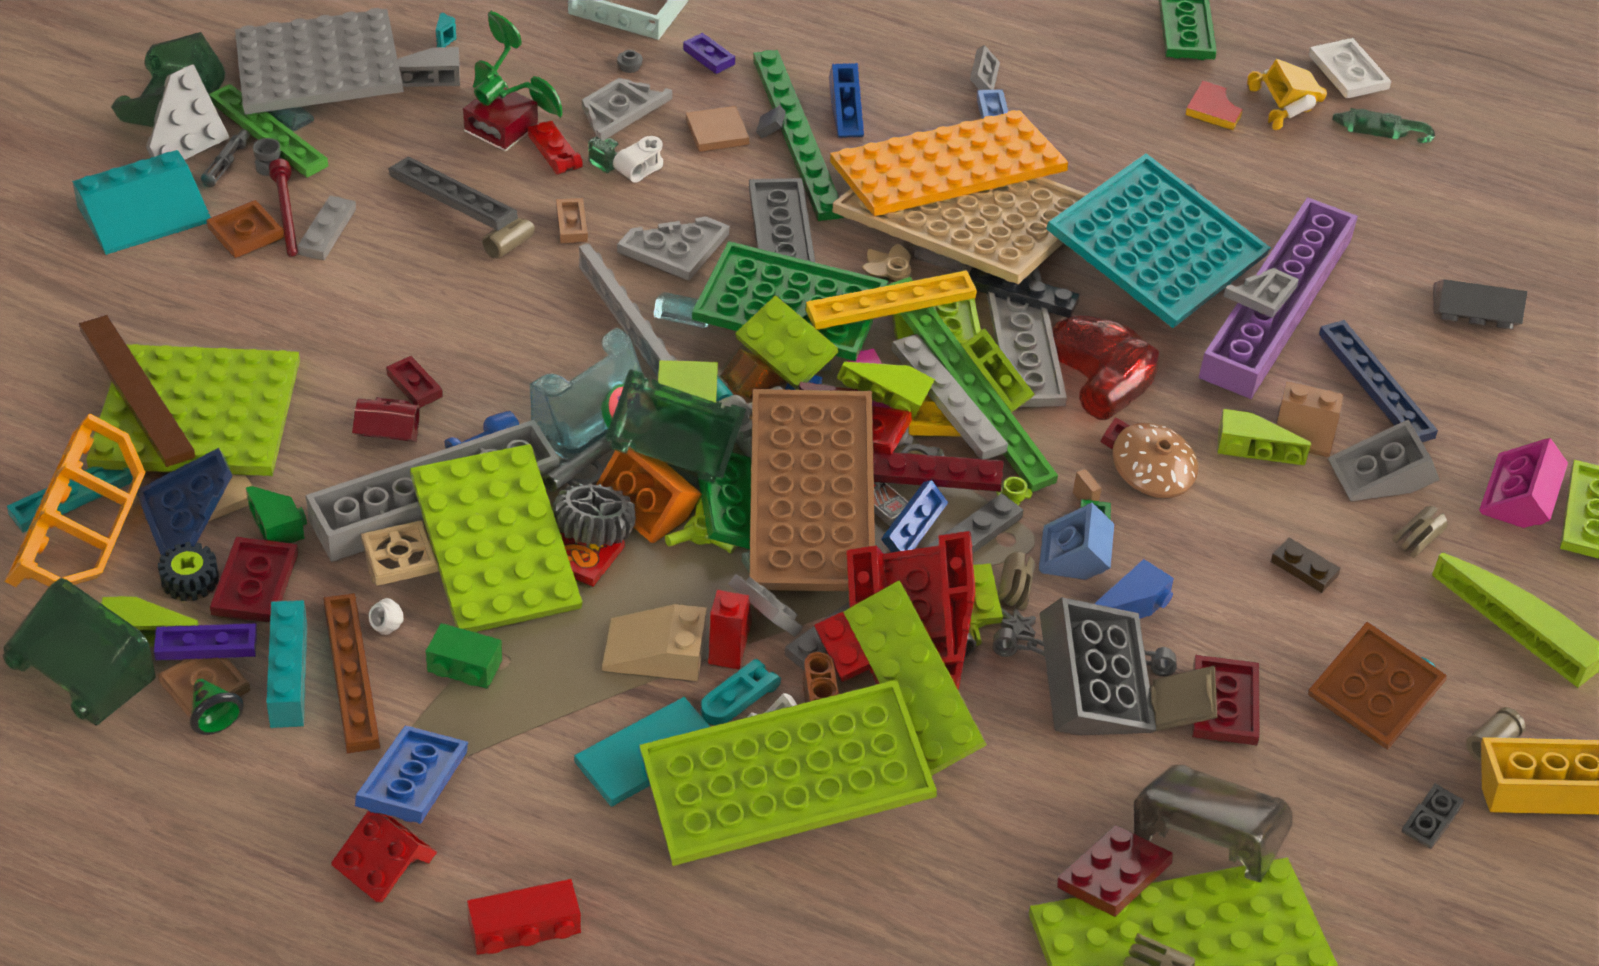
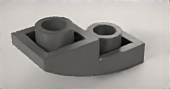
[1401,783,1464,849]

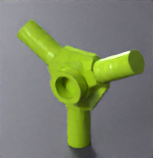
[665,497,736,554]

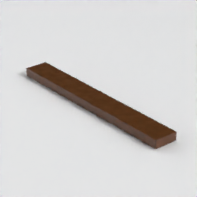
[79,315,195,467]

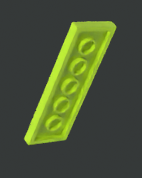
[844,581,987,775]

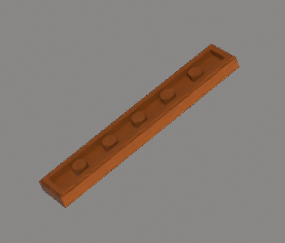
[323,593,380,754]

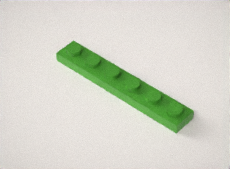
[209,84,328,178]

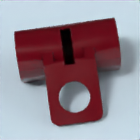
[352,397,420,442]

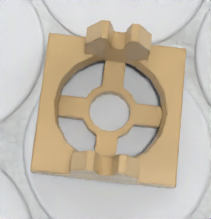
[361,520,439,586]

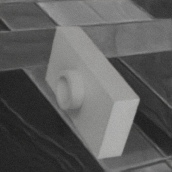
[970,45,1000,90]

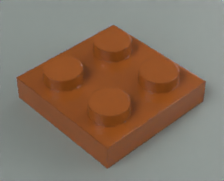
[207,200,284,258]

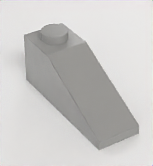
[398,47,460,87]

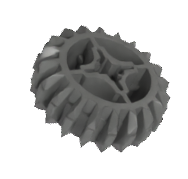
[552,482,636,547]

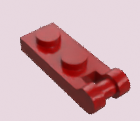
[528,120,583,175]

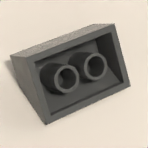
[1433,279,1527,329]

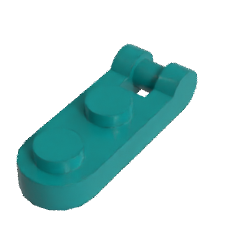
[701,659,782,725]

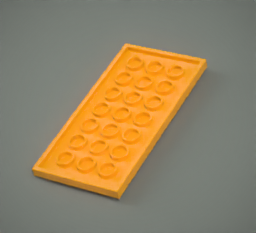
[830,110,1068,217]

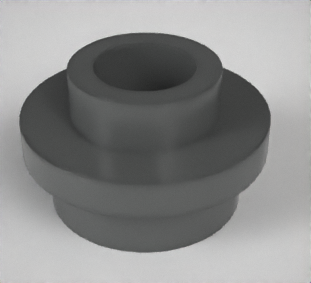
[617,50,643,73]

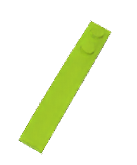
[1432,553,1599,688]

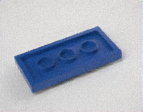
[355,725,468,824]

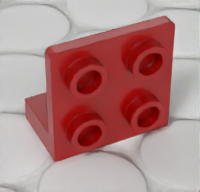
[331,810,437,903]

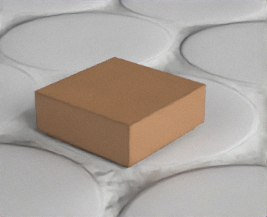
[1073,469,1102,502]

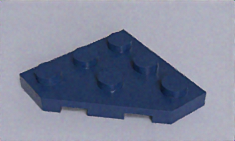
[136,448,233,556]

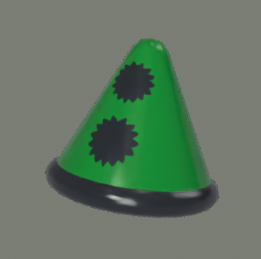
[190,679,244,735]

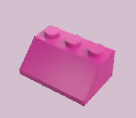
[1479,438,1568,528]

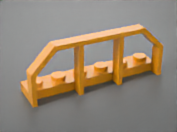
[4,413,146,590]

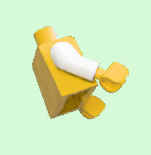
[1247,59,1327,130]

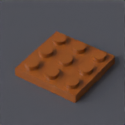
[1308,622,1447,750]

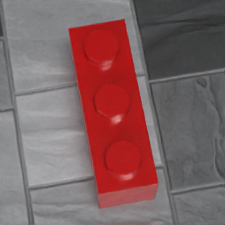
[467,879,581,955]

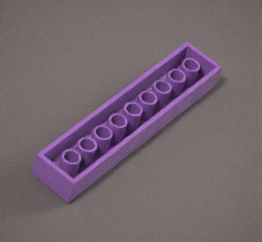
[1199,197,1358,399]

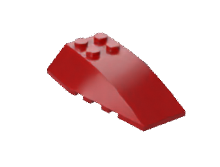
[846,531,976,691]

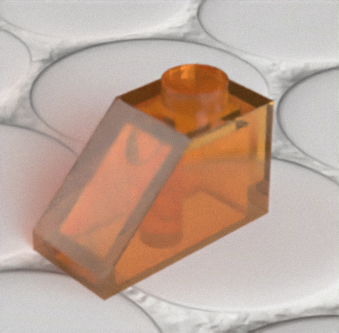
[720,349,786,400]

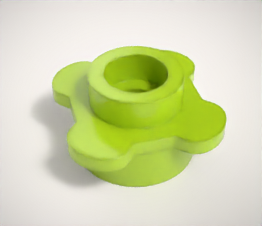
[996,477,1032,506]

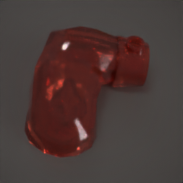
[1052,315,1160,420]

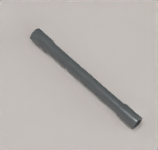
[543,398,663,492]

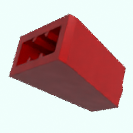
[708,590,752,670]

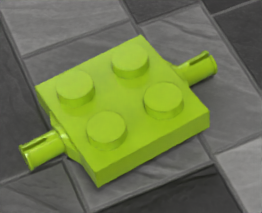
[969,563,1003,646]

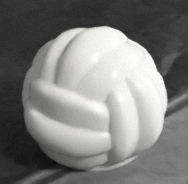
[369,598,403,635]

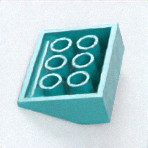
[72,150,211,255]

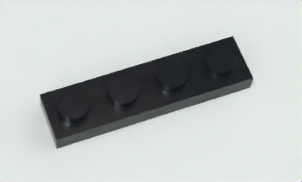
[969,267,1080,318]

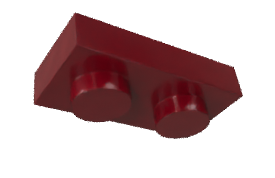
[386,356,443,408]

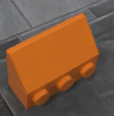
[596,441,702,543]

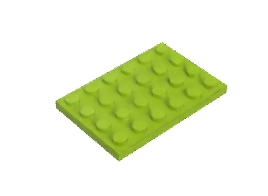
[410,444,583,632]

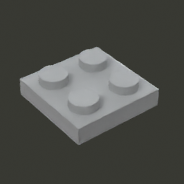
[728,574,803,637]

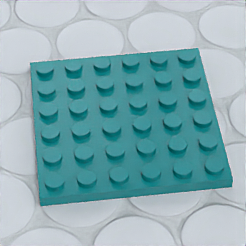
[1046,153,1271,328]

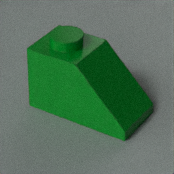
[246,486,307,543]

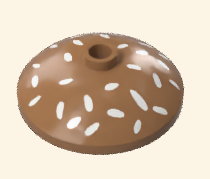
[1112,423,1198,498]

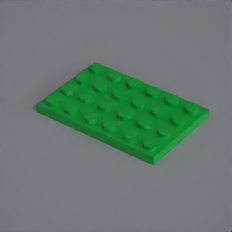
[692,241,888,361]

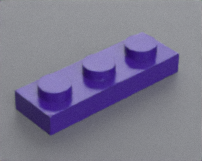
[154,623,257,660]

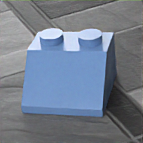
[1039,503,1114,580]

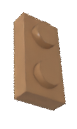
[556,198,588,243]

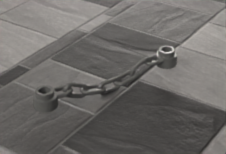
[993,628,1177,676]

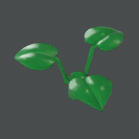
[473,10,562,119]

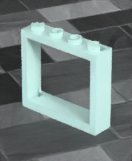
[568,0,689,40]

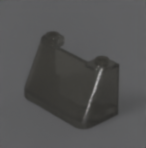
[1134,764,1293,883]

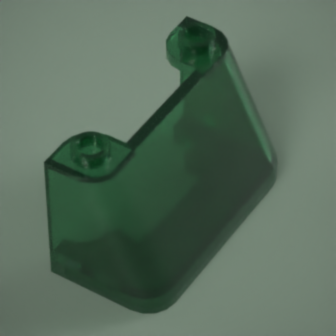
[111,32,225,127]
[605,369,746,484]
[3,578,156,726]

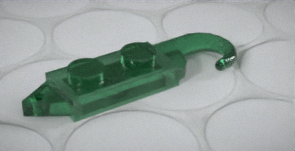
[1332,108,1435,143]

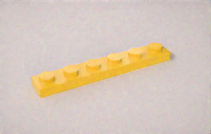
[805,270,977,330]

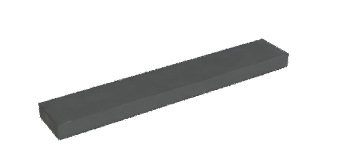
[388,156,518,231]

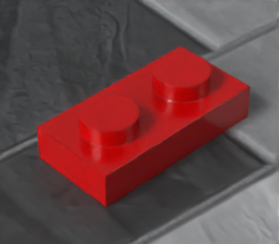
[814,611,871,682]

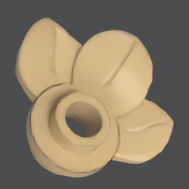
[862,244,911,281]

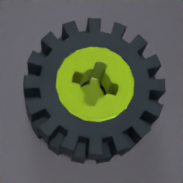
[158,542,219,601]

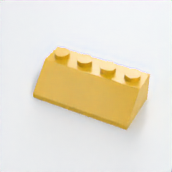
[1481,737,1599,815]

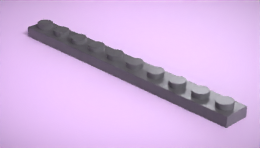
[784,493,1024,671]

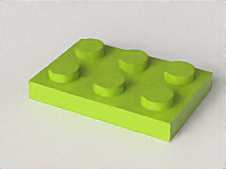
[735,295,838,390]

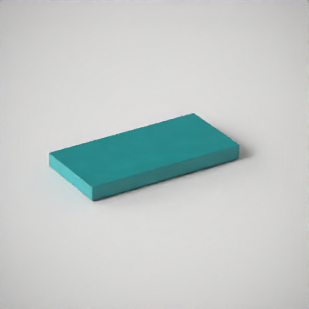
[574,697,711,807]

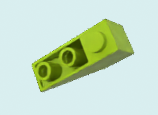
[836,362,935,419]
[1217,409,1311,466]

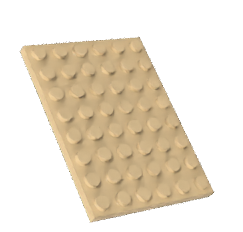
[832,177,1087,284]

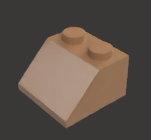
[1276,381,1344,457]

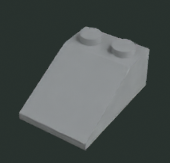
[1328,419,1440,501]

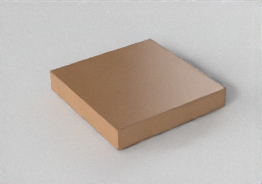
[686,106,750,152]
[157,658,251,718]

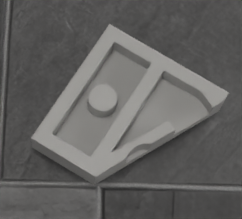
[1224,268,1299,318]

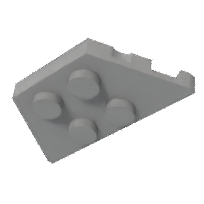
[582,78,672,142]

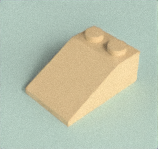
[602,604,707,681]

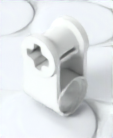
[613,136,663,183]

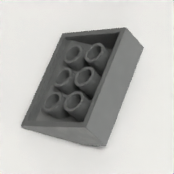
[1039,597,1156,735]

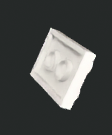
[1309,38,1391,99]

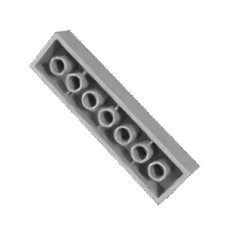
[305,420,560,562]

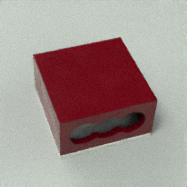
[463,87,538,151]

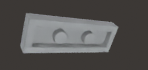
[297,196,356,260]

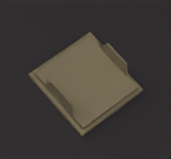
[1151,666,1217,731]

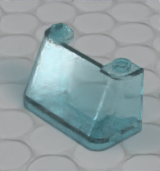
[530,327,651,459]

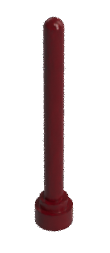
[269,159,298,257]

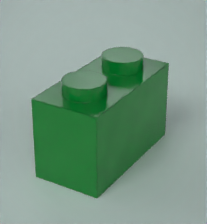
[426,623,502,689]

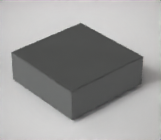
[756,105,786,138]

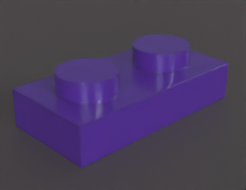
[683,33,735,74]

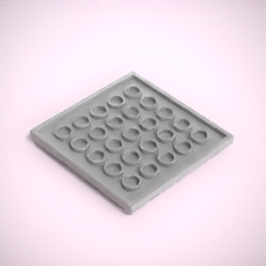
[235,8,404,114]

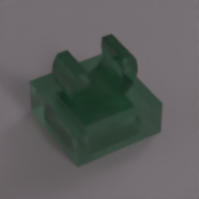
[588,136,619,173]

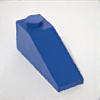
[829,63,864,138]
[1094,559,1174,619]

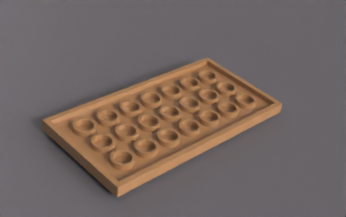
[750,389,875,591]

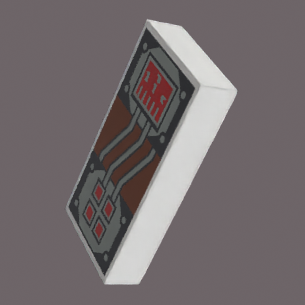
[874,482,908,526]

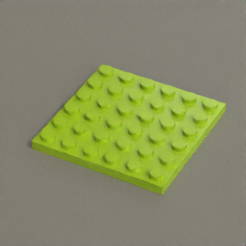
[86,344,300,476]

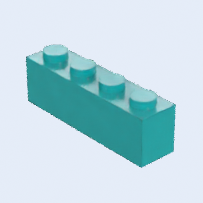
[266,600,307,728]

